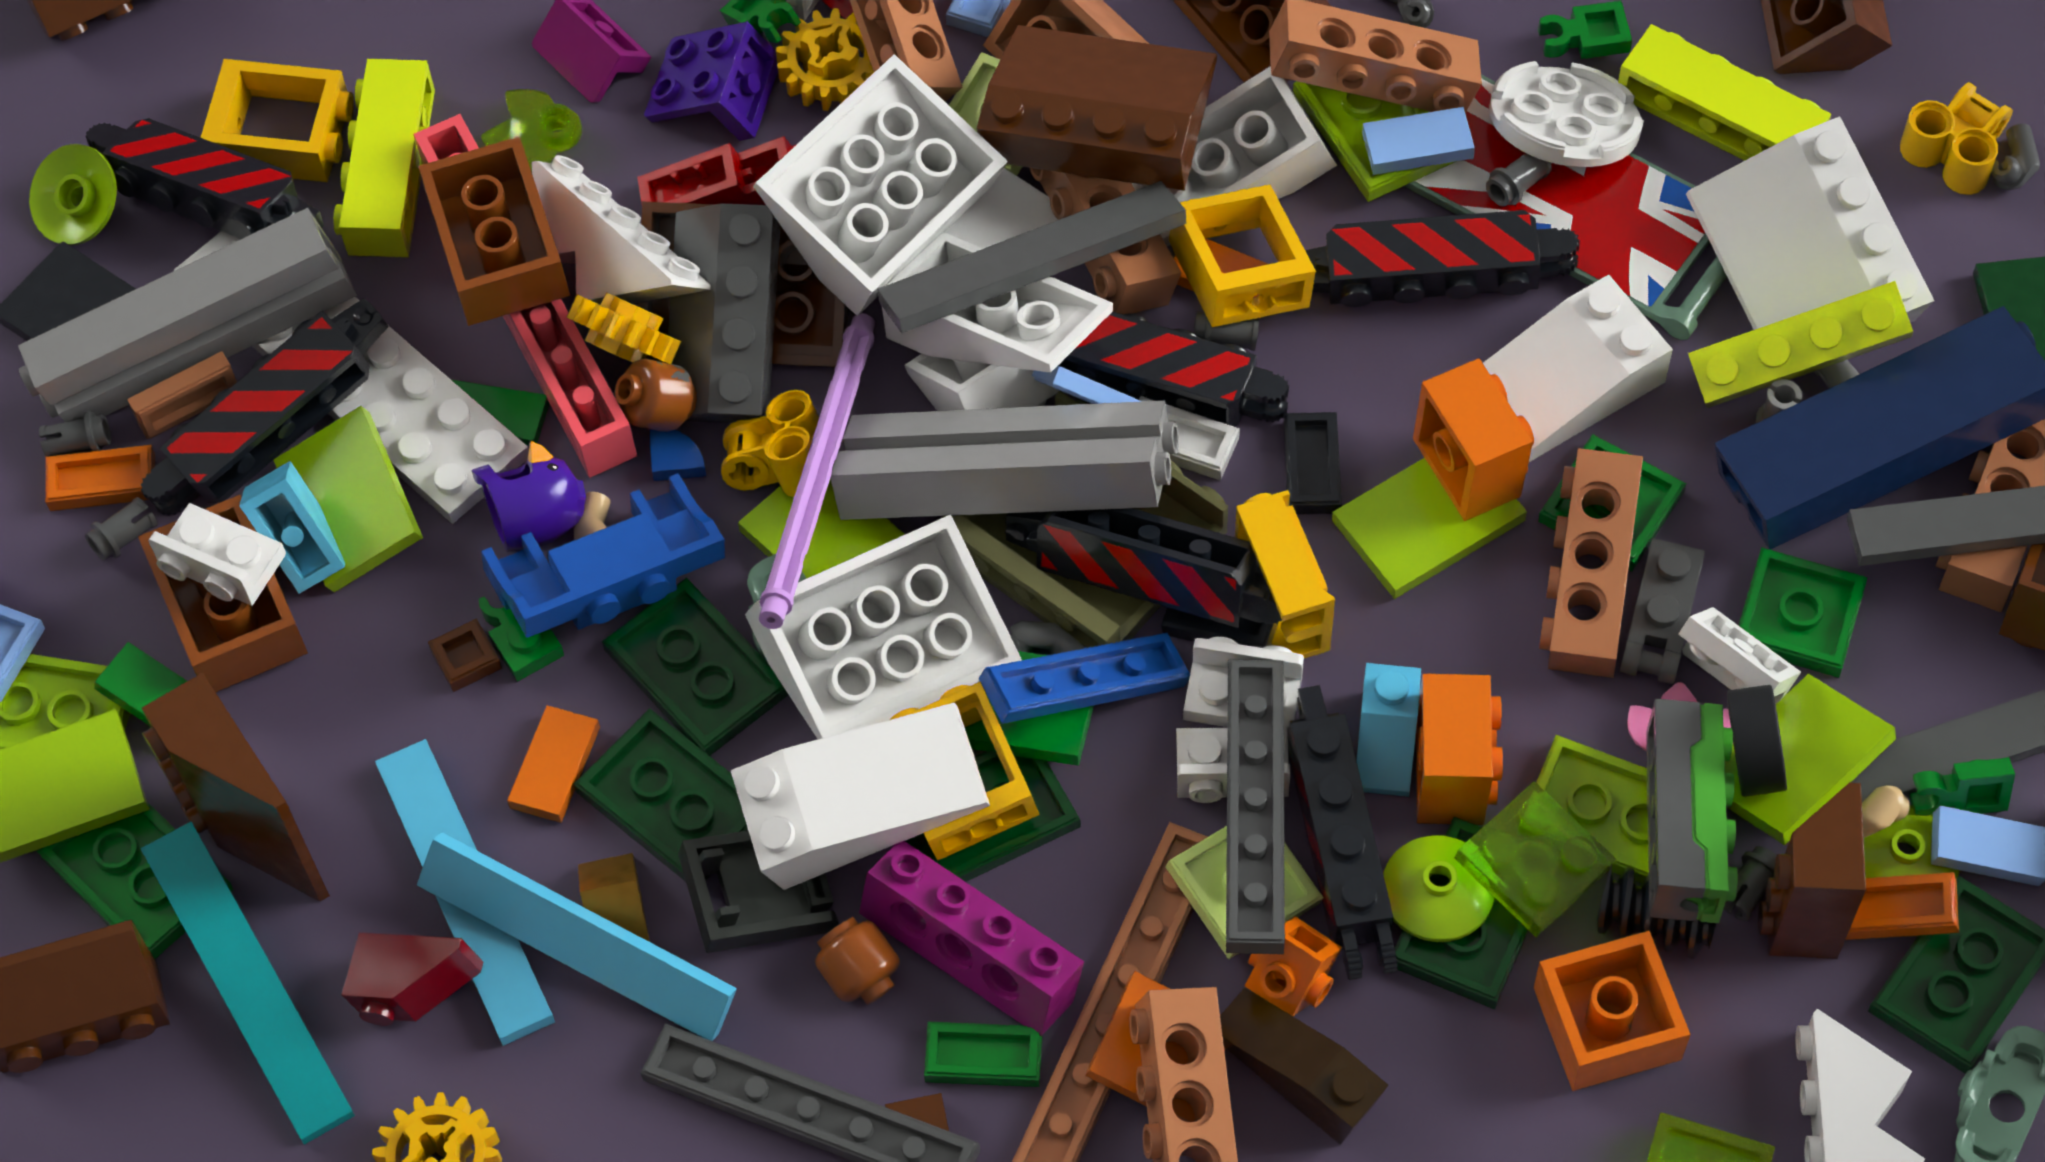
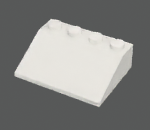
[754,54,1008,316]
[1686,116,1934,330]
[745,514,1022,739]

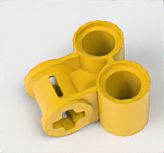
[1900,82,2013,195]
[721,390,819,497]

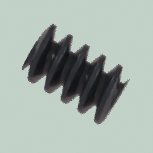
[1596,863,1716,959]

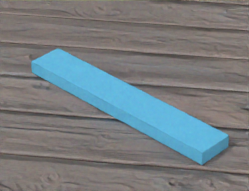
[375,739,555,1046]
[417,832,737,1041]

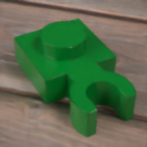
[719,0,801,43]
[1538,0,1632,59]
[479,596,564,682]
[1909,757,2015,816]

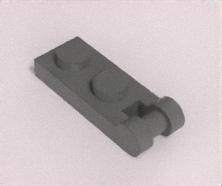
[1620,538,1706,685]

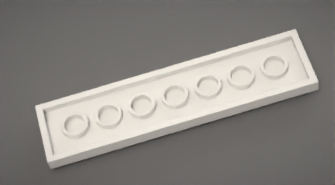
[174,231,529,524]

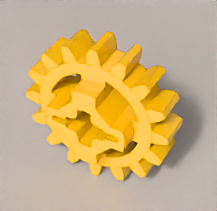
[776,8,874,111]
[567,292,681,364]
[372,1092,502,1162]

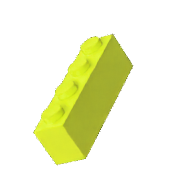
[1618,24,1831,161]
[333,59,435,257]
[1688,281,1913,408]

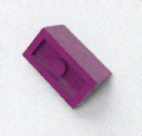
[532,0,651,103]

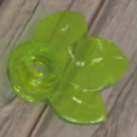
[481,89,582,172]

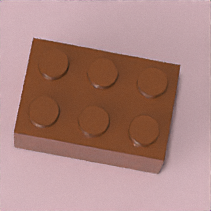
[418,136,570,326]
[138,495,308,692]

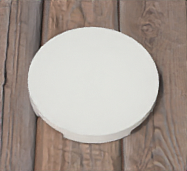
[1489,61,1644,167]

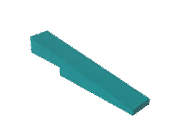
[140,822,355,1145]

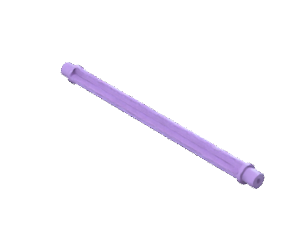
[759,313,875,629]

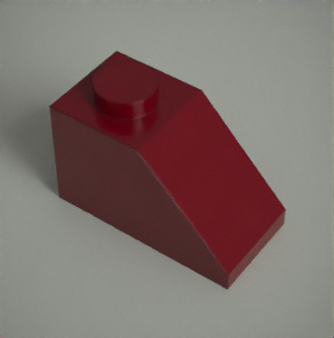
[341,932,484,1026]

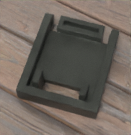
[678,831,839,953]

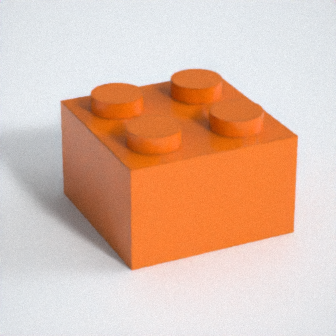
[1413,358,1534,521]
[1416,674,1503,825]
[1533,931,1691,1091]

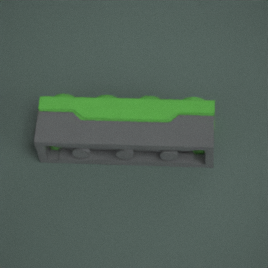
[1646,698,1738,923]

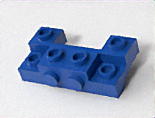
[481,473,725,638]

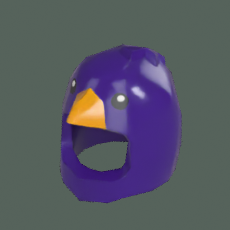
[471,441,586,552]

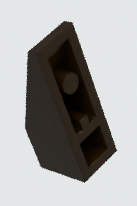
[1220,988,1389,1145]

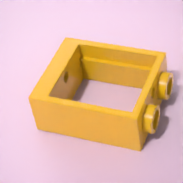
[200,59,354,182]
[1169,184,1316,327]
[890,682,1040,861]

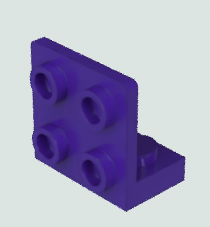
[644,21,778,141]

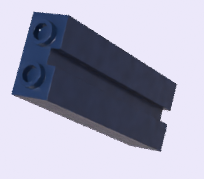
[1715,306,2045,550]

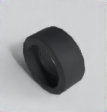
[1727,685,1787,797]

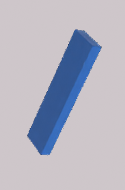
[978,633,1190,724]

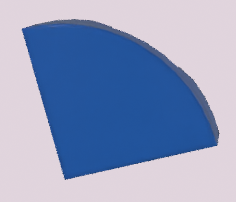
[649,429,706,481]

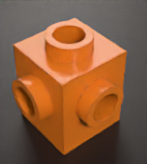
[1244,916,1343,1016]

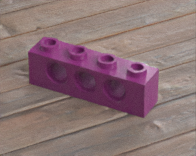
[859,841,1084,1036]

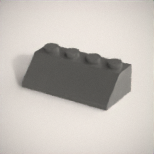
[668,203,781,423]

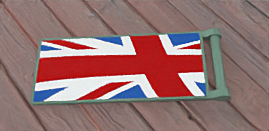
[1404,74,1727,340]

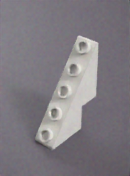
[532,155,711,304]
[1795,1009,1925,1162]

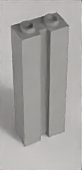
[18,208,357,422]
[830,400,1179,520]

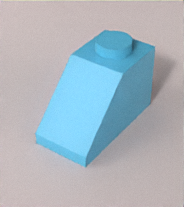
[239,461,346,594]
[1356,663,1422,797]

